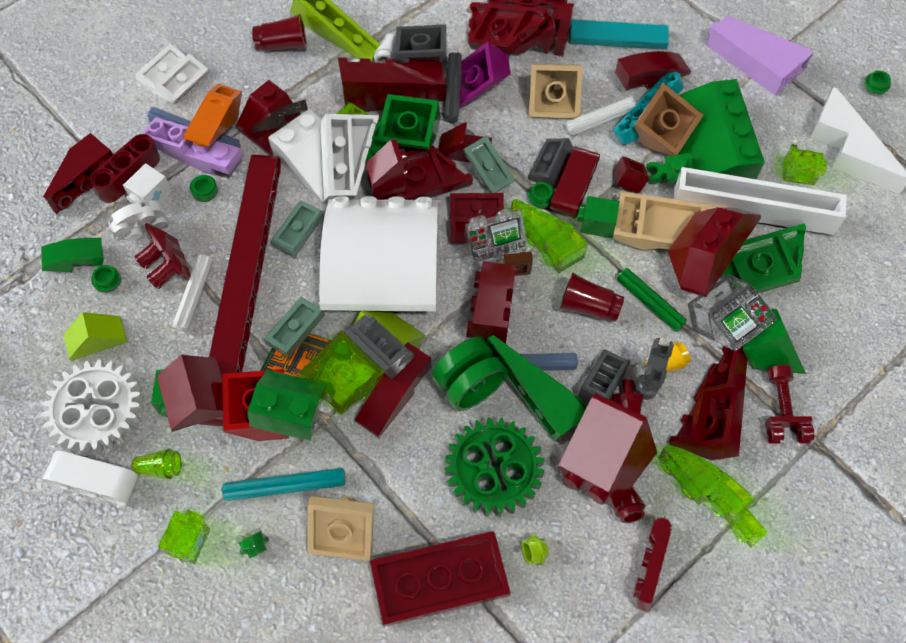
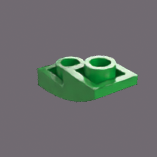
[41,238,103,272]

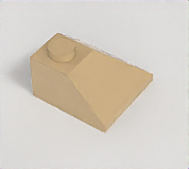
[529,63,583,118]

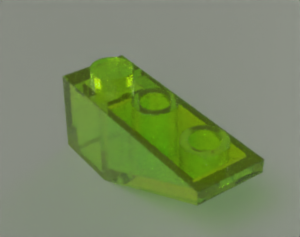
[510,199,588,274]

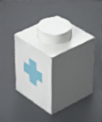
[123,163,172,207]

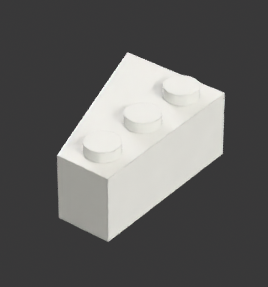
[320,114,379,202]

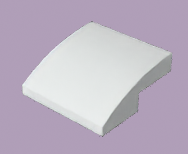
[135,43,208,103]

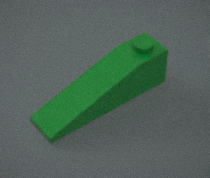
[487,335,586,442]

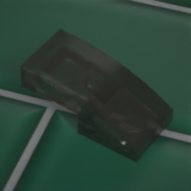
[252,99,308,133]

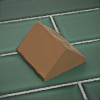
[634,83,703,156]

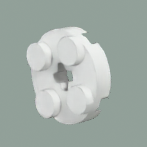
[108,200,167,241]

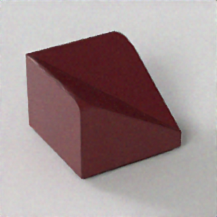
[613,156,649,193]

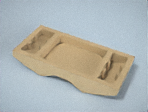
[613,191,729,250]

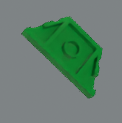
[721,223,806,297]

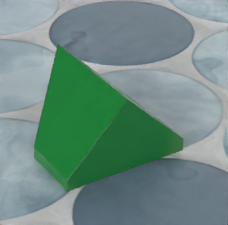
[742,308,806,374]

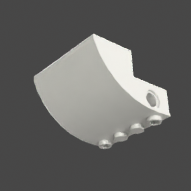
[319,196,438,311]

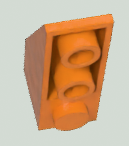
[183,84,242,147]

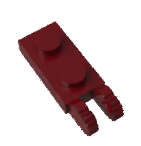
[633,517,672,612]

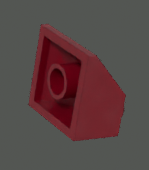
[236,80,301,156]

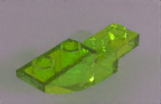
[658,445,769,548]

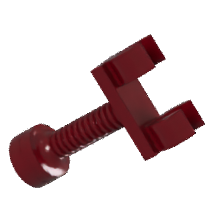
[765,365,815,444]

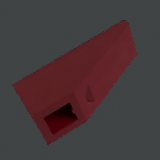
[43,133,113,214]

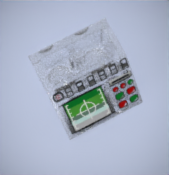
[464,208,528,267]
[687,274,777,351]

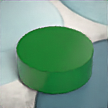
[190,175,218,202]

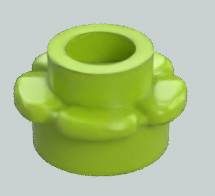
[521,534,549,565]

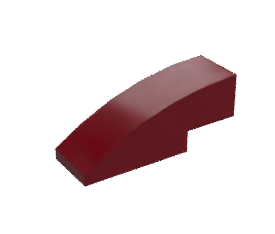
[615,51,691,90]
[355,342,432,438]

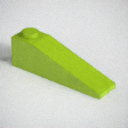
[290,0,381,62]

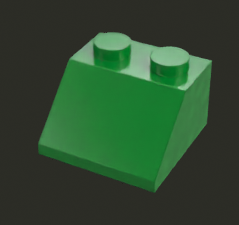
[377,94,441,150]
[248,370,327,441]

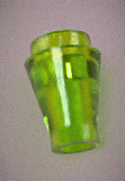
[132,448,182,479]

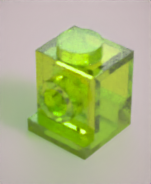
[783,144,827,186]

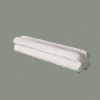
[566,96,636,135]
[173,254,213,331]

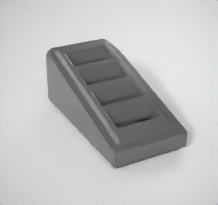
[578,349,630,406]

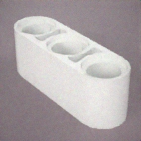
[42,450,139,506]

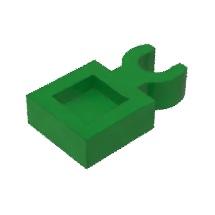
[646,152,693,185]

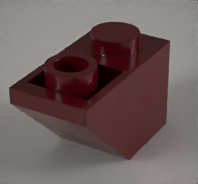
[366,139,409,199]

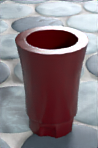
[252,14,307,51]
[559,272,625,322]

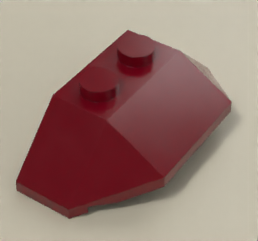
[668,207,761,297]

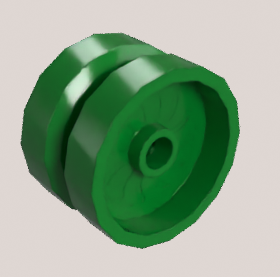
[431,337,509,412]

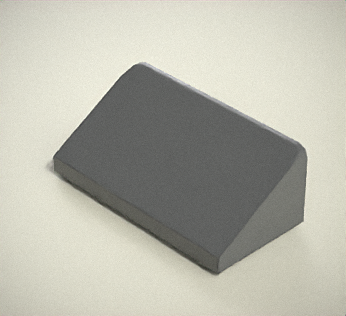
[528,138,574,189]

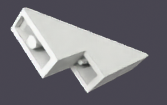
[810,87,906,194]

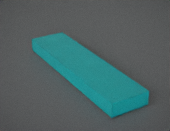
[570,19,669,49]

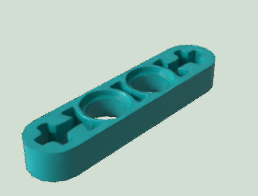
[614,72,684,144]

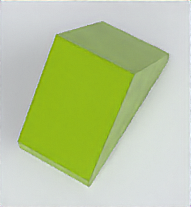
[63,312,128,361]

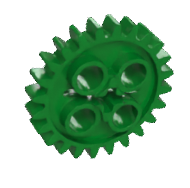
[445,417,545,517]

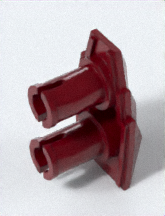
[134,223,190,289]

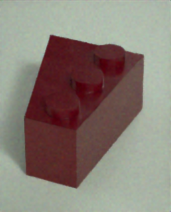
[466,261,516,344]

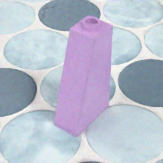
[706,16,814,95]

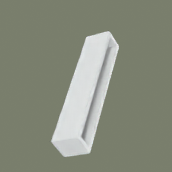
[673,167,847,235]

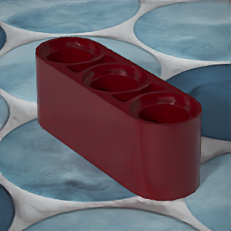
[90,134,160,203]
[550,146,600,218]

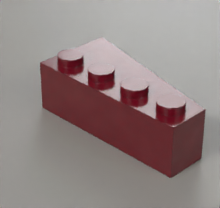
[338,57,446,114]

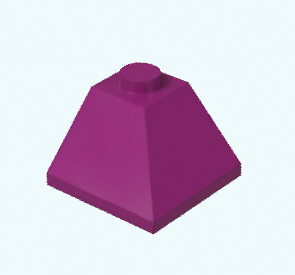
[459,42,511,109]

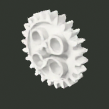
[41,360,144,455]

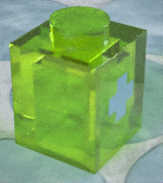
[158,510,211,565]

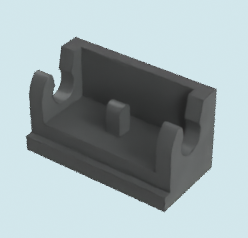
[345,314,415,379]

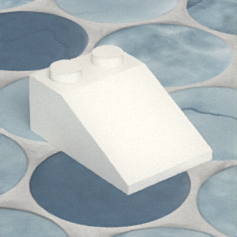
[268,109,363,204]

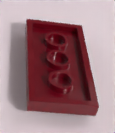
[370,531,511,627]

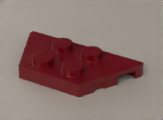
[468,2,552,53]
[377,145,473,200]

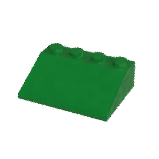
[678,79,765,179]

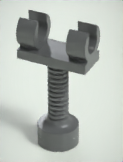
[634,338,674,400]

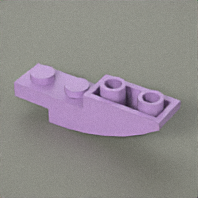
[142,117,244,175]

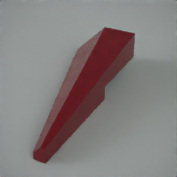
[669,333,750,461]

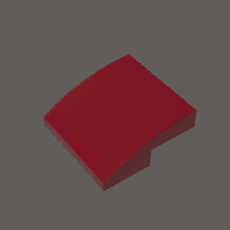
[450,193,505,244]

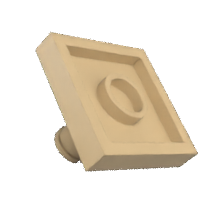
[307,496,375,562]

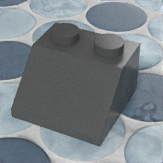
[394,24,448,65]

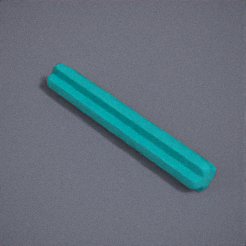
[222,468,346,501]

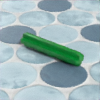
[617,268,687,332]

